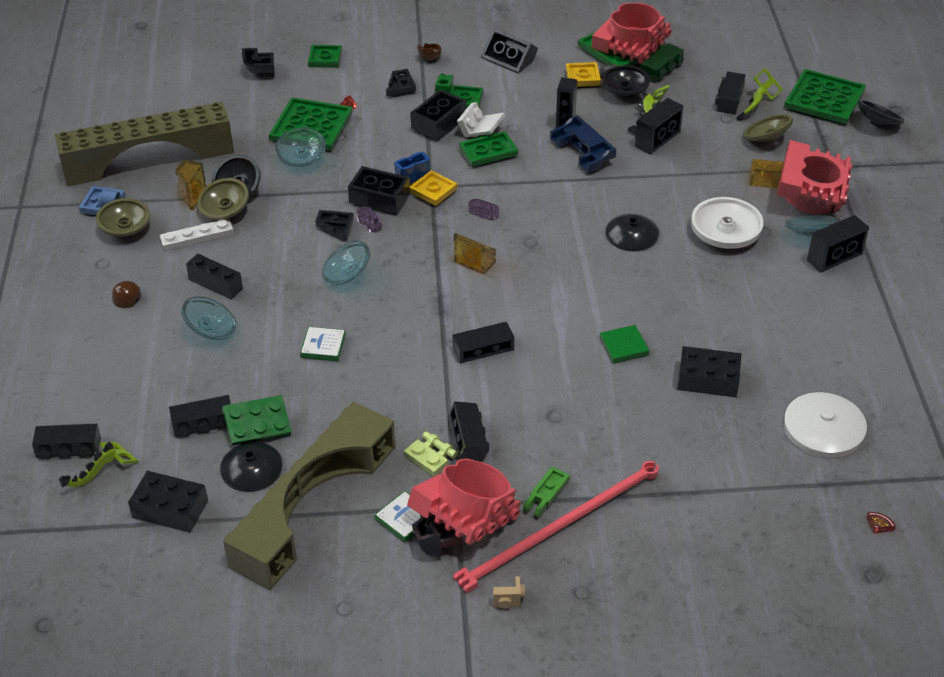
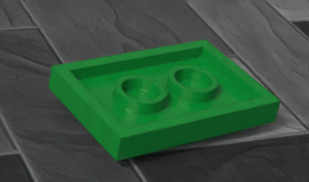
[459,131,518,167]
[222,395,292,446]

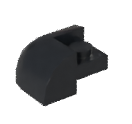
[242,48,275,75]
[412,515,462,557]

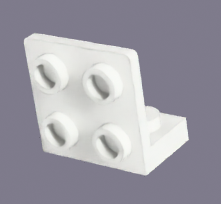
[457,102,505,138]

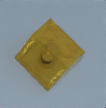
[176,159,206,211]
[749,159,784,188]
[453,233,496,275]

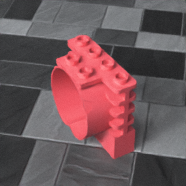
[592,3,672,64]
[777,140,853,214]
[407,459,521,545]

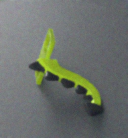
[736,68,783,120]
[627,85,670,134]
[59,442,139,488]

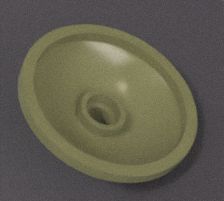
[744,114,793,143]
[197,178,249,220]
[96,198,150,237]

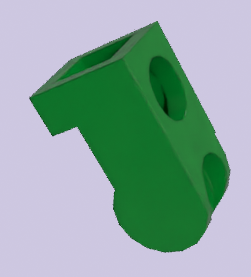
[435,73,454,93]

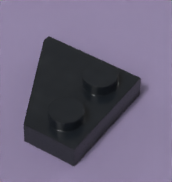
[386,68,416,96]
[315,210,354,240]

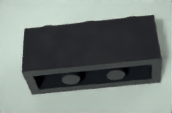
[715,71,746,115]
[556,77,578,128]
[186,253,243,300]
[452,321,515,364]
[169,395,231,438]
[448,401,489,462]
[32,423,101,458]

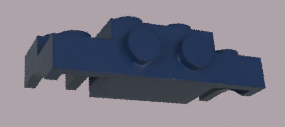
[550,115,616,174]

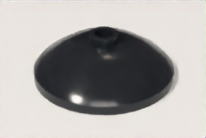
[602,65,650,97]
[858,99,905,127]
[211,155,261,197]
[606,213,659,252]
[220,442,283,492]

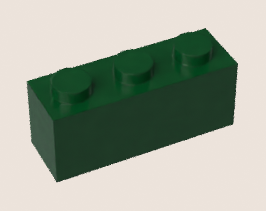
[641,43,684,83]

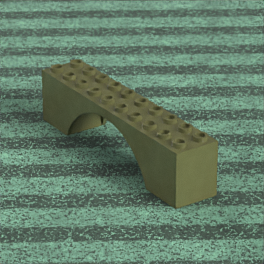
[55,102,234,187]
[223,401,396,590]

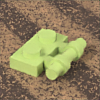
[404,431,457,477]

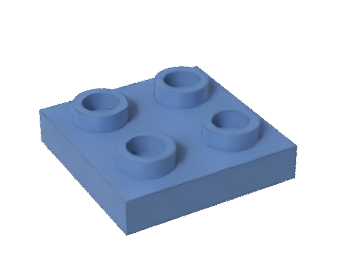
[79,186,126,215]

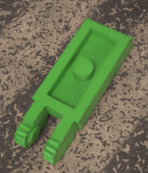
[523,467,570,518]

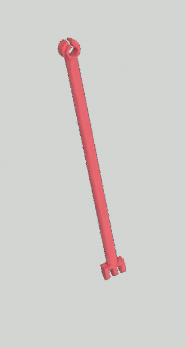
[453,461,659,593]

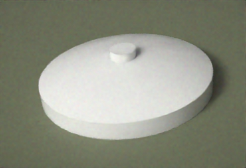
[691,197,763,249]
[784,392,867,458]

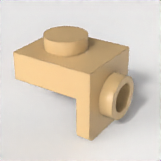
[493,576,525,609]

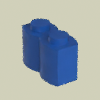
[394,152,430,184]

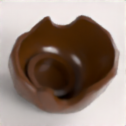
[417,43,442,61]
[112,281,141,308]

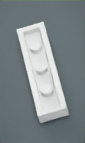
[160,218,234,251]

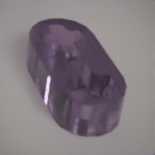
[468,199,499,220]
[357,207,382,233]

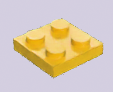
[565,62,601,87]
[410,170,458,206]

